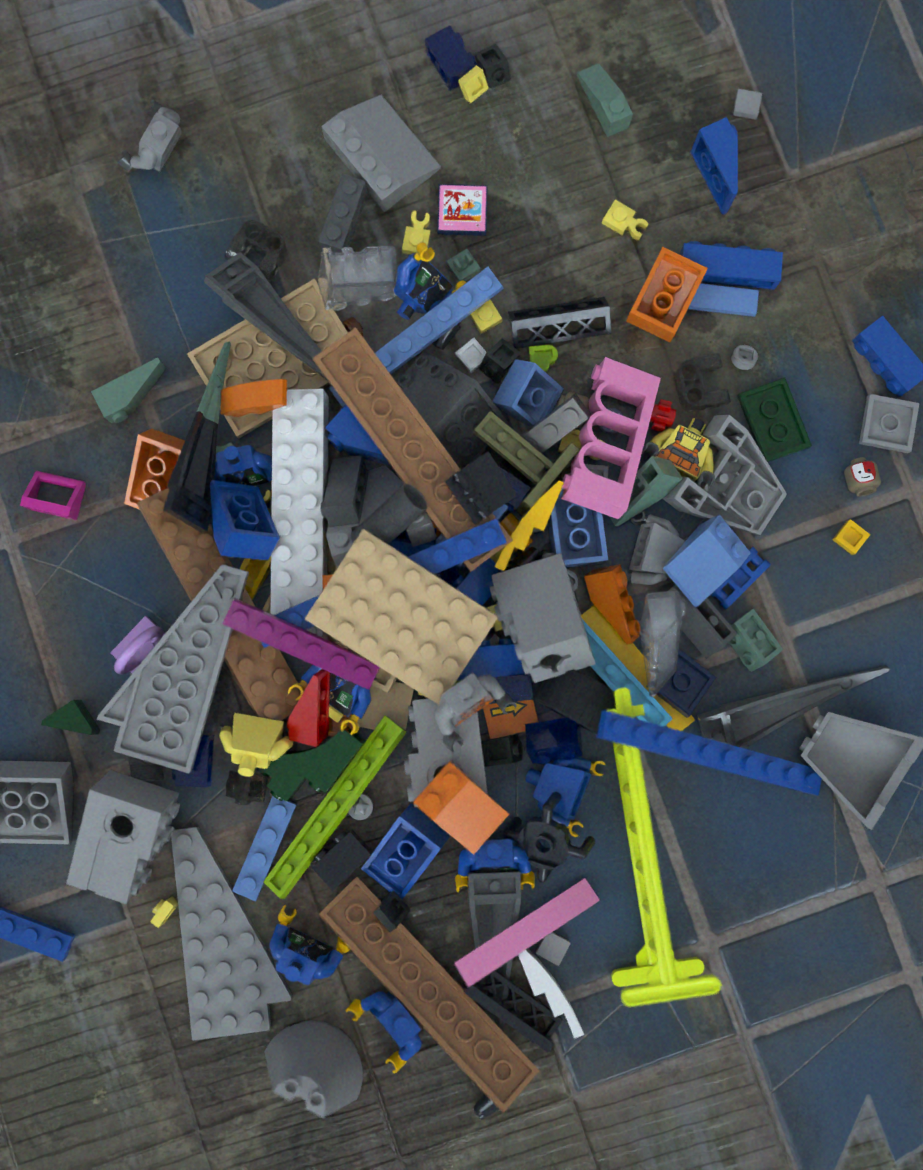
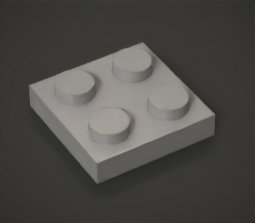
[859,394,919,453]

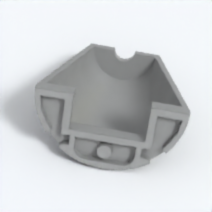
[799,712,923,830]
[264,1020,363,1118]

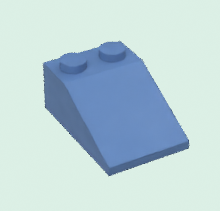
[663,514,751,607]

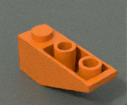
[584,564,640,644]

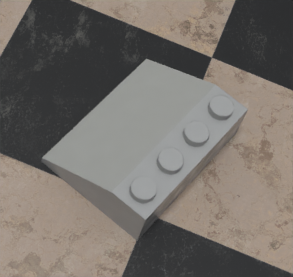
[321,95,441,212]
[0,761,74,844]

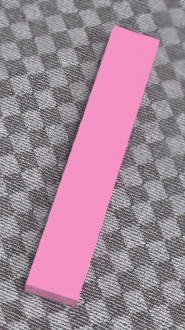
[454,878,600,988]

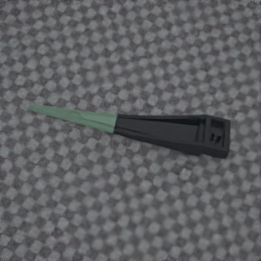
[163,342,231,532]

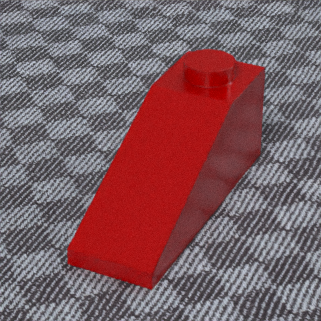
[287,669,330,747]

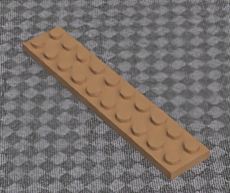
[313,327,513,572]
[137,488,301,721]
[318,877,540,1112]

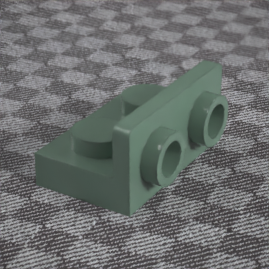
[728,609,783,672]

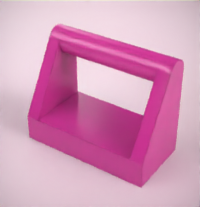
[20,471,86,520]

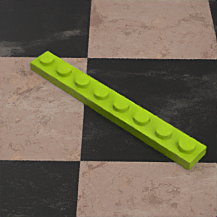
[263,715,407,899]

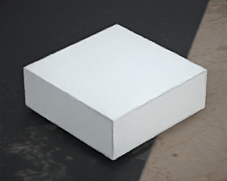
[455,338,487,373]

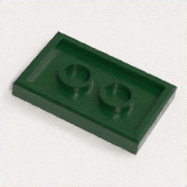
[737,377,812,462]

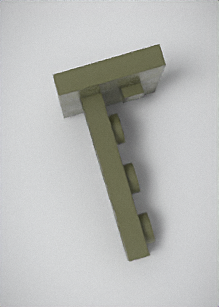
[473,411,579,515]

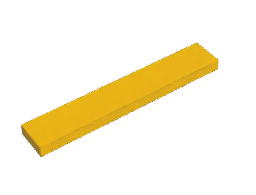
[581,605,695,731]

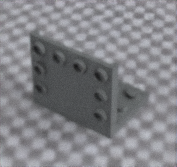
[396,351,511,470]

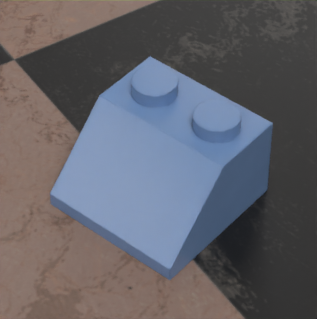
[492,359,564,427]

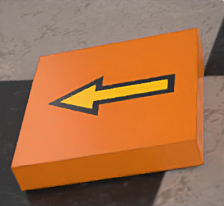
[483,678,540,739]

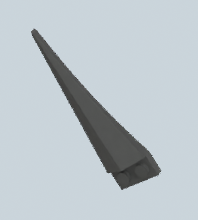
[204,252,328,381]
[697,666,890,749]
[468,871,521,1032]

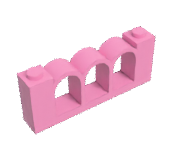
[561,357,661,519]

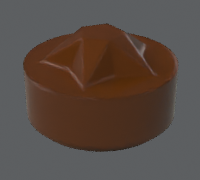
[343,317,364,338]

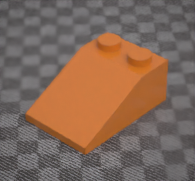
[626,247,708,342]
[124,429,185,510]
[413,760,509,854]

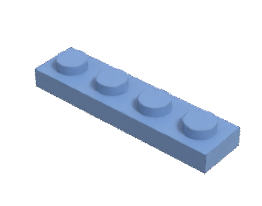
[232,796,297,901]

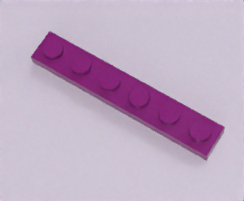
[222,598,380,690]

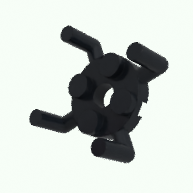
[503,792,595,883]

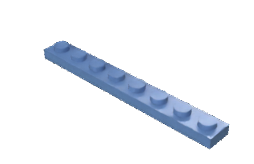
[329,267,504,408]

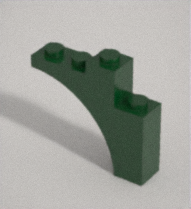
[256,726,366,802]

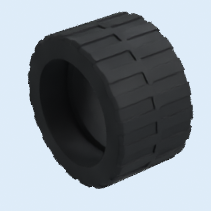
[533,669,616,735]

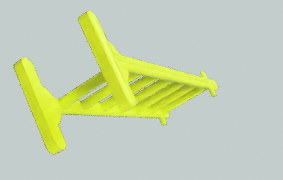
[606,688,721,1006]

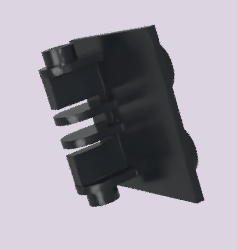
[445,452,518,525]

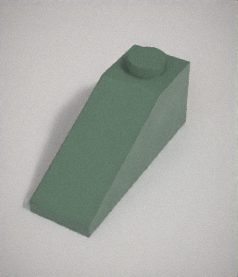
[577,63,633,137]
[91,357,167,423]
[609,456,683,526]

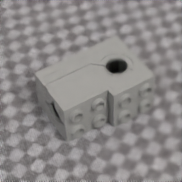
[490,553,595,683]
[404,698,487,808]
[66,770,180,904]

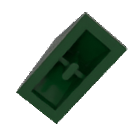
[41,700,100,735]

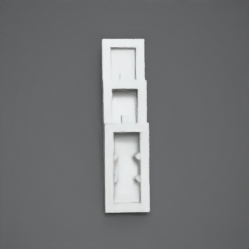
[518,949,584,1039]

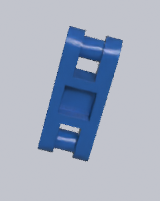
[711,547,771,610]

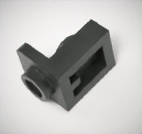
[474,44,511,89]
[479,338,521,383]
[481,735,524,767]
[373,891,410,932]

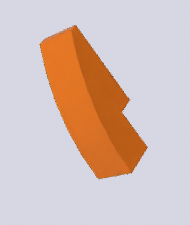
[221,379,287,417]

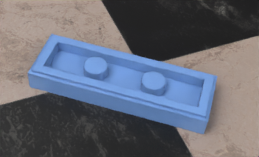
[688,283,759,317]

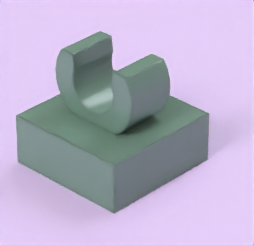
[446,248,480,282]

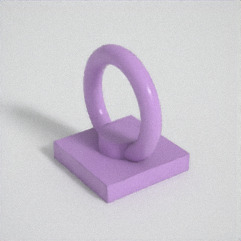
[111,616,165,674]

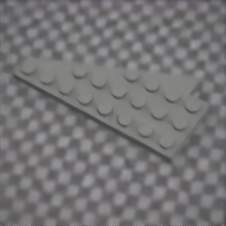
[97,564,249,773]
[171,826,293,1041]

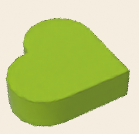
[528,345,558,373]

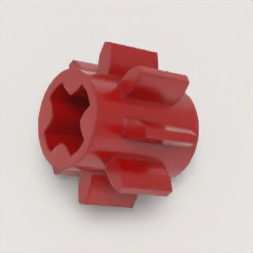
[650,399,677,432]

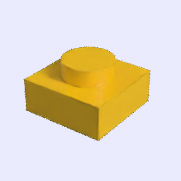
[832,519,870,555]

